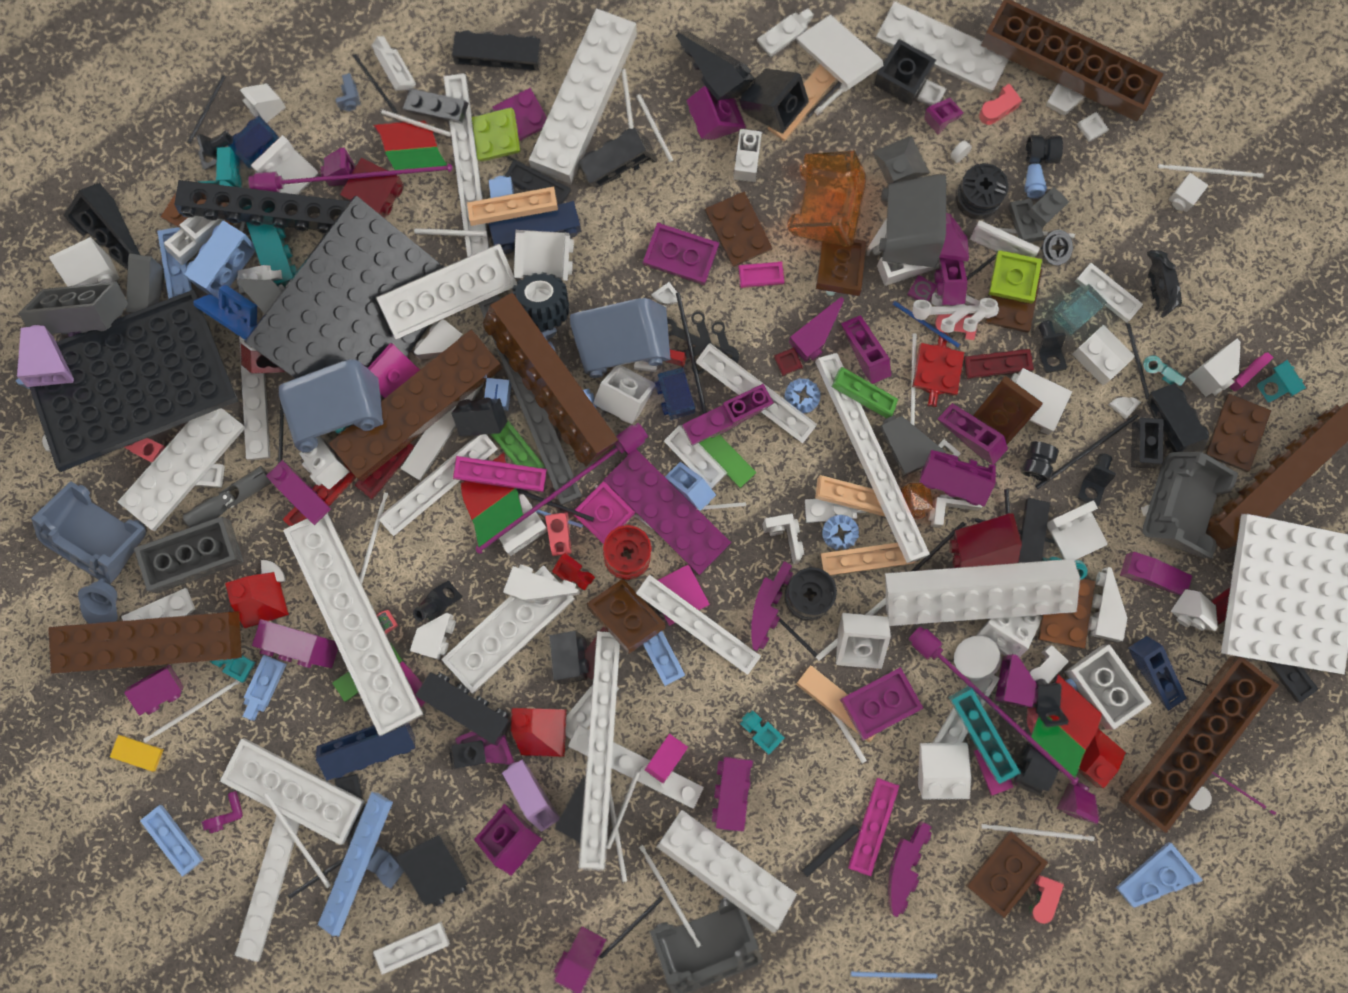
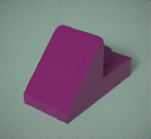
[924,98,964,135]

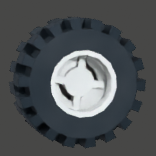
[511,272,569,332]

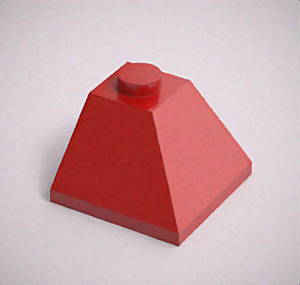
[225,572,289,629]
[511,708,566,757]
[1078,728,1126,789]

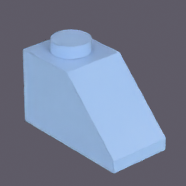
[665,462,716,511]

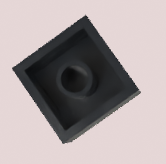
[874,39,937,106]

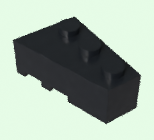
[579,127,658,188]
[1147,383,1209,452]

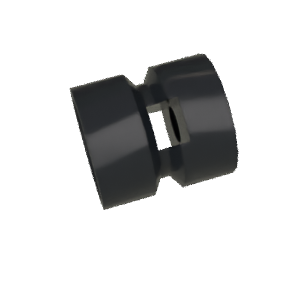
[1026,135,1063,164]
[1021,441,1059,482]

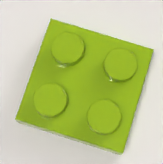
[471,108,520,161]
[988,250,1042,304]

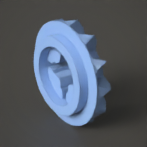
[785,378,820,414]
[822,515,859,551]

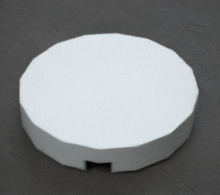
[954,636,1001,681]

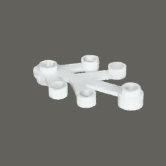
[912,292,999,333]

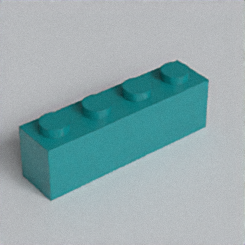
[242,205,298,288]
[948,686,1020,784]

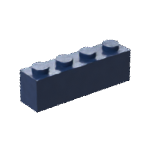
[489,201,582,254]
[316,723,416,781]

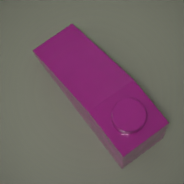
[789,296,844,362]
[841,315,892,384]
[938,403,1008,465]
[266,460,331,525]
[1120,551,1192,596]
[1056,782,1099,824]

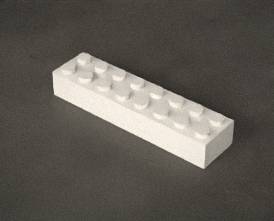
[529,8,637,184]
[885,559,1080,626]

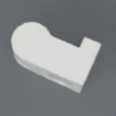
[1028,645,1069,683]

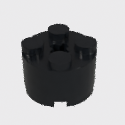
[1013,743,1059,798]

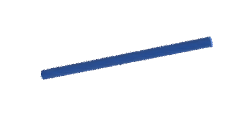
[893,301,960,348]

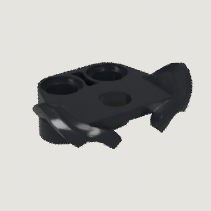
[1147,250,1182,318]

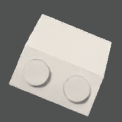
[49,237,120,286]
[1072,325,1135,386]
[1188,338,1240,397]
[593,365,656,424]
[836,613,891,669]
[918,743,971,799]

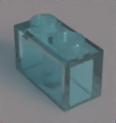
[1052,284,1107,336]

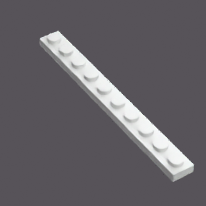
[444,73,489,257]
[815,353,930,563]
[579,631,620,871]

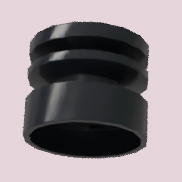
[955,163,1009,220]
[784,567,837,621]

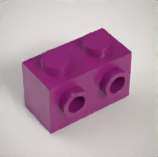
[934,258,967,306]
[124,664,184,716]

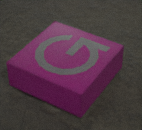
[907,275,937,301]

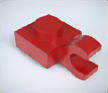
[552,553,595,590]

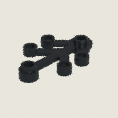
[667,310,739,374]

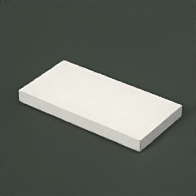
[796,15,883,89]

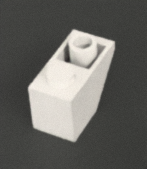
[240,84,286,123]
[734,129,762,182]
[414,319,463,360]
[1171,589,1218,631]
[410,613,456,660]

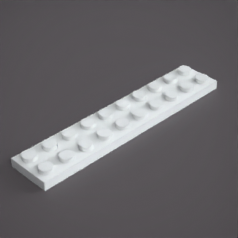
[283,513,424,736]

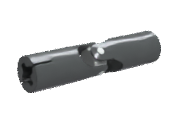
[183,466,272,528]

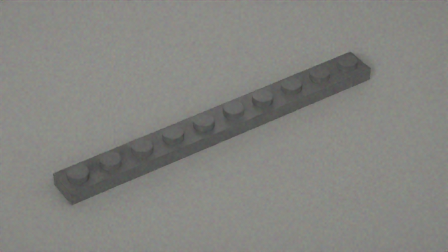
[478,295,582,505]

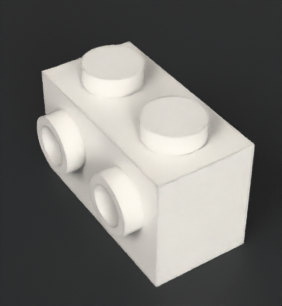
[299,436,350,489]

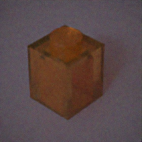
[900,483,934,519]

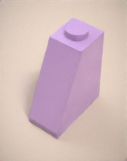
[17,325,74,387]
[502,760,560,832]

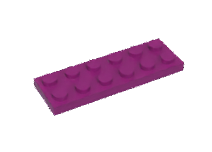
[604,449,731,575]

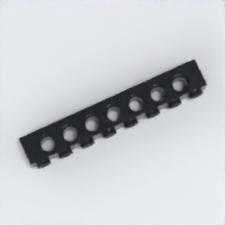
[174,180,350,234]

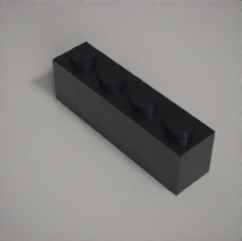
[452,30,542,72]
[415,671,511,746]

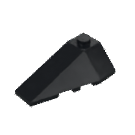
[676,31,755,100]
[63,182,140,270]

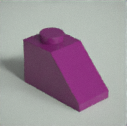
[321,147,355,186]

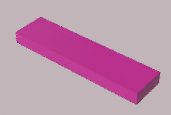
[453,456,547,492]
[848,778,899,876]

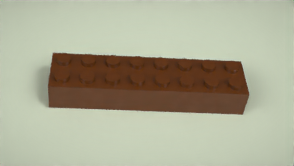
[980,0,1164,122]
[483,292,618,467]
[329,329,502,482]
[1206,402,1348,550]
[48,612,242,674]
[1119,656,1279,833]

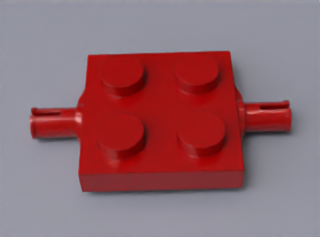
[912,332,964,407]

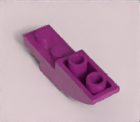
[682,383,774,446]
[751,561,794,652]
[888,821,932,918]

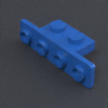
[194,285,258,340]

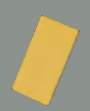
[110,735,164,772]

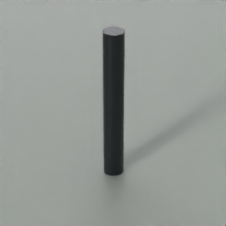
[801,824,860,878]

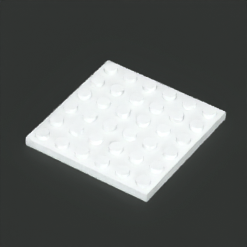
[1221,514,1348,674]

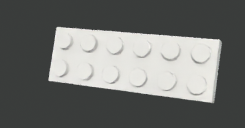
[875,1,1009,94]
[376,244,517,339]
[118,408,246,531]
[441,565,575,694]
[220,738,365,845]
[657,810,797,933]

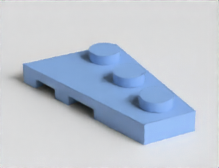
[1115,842,1203,908]

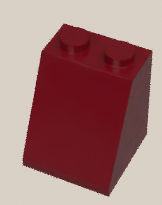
[949,513,1022,568]

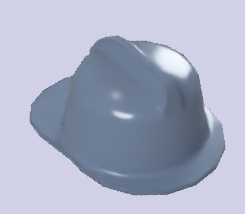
[78,578,118,624]

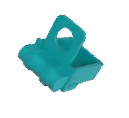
[199,147,242,188]
[1257,360,1306,402]

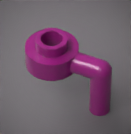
[201,791,243,834]

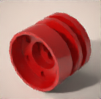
[603,525,652,580]

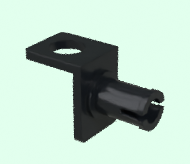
[196,131,234,170]
[1038,320,1067,373]
[1077,453,1116,507]
[413,581,463,622]
[1035,679,1069,727]
[448,740,486,770]

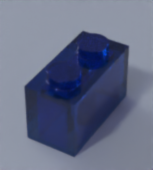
[228,116,279,169]
[654,367,696,420]

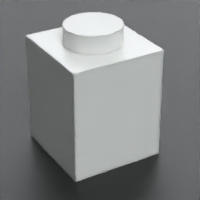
[1169,173,1208,212]

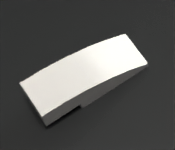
[164,204,225,265]

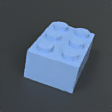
[184,221,256,299]

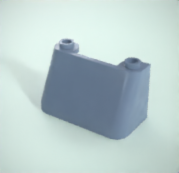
[570,298,671,378]
[279,360,383,453]
[31,481,146,584]

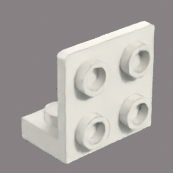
[251,135,319,195]
[499,494,548,556]
[1047,500,1107,560]
[762,514,804,564]
[976,615,1042,658]

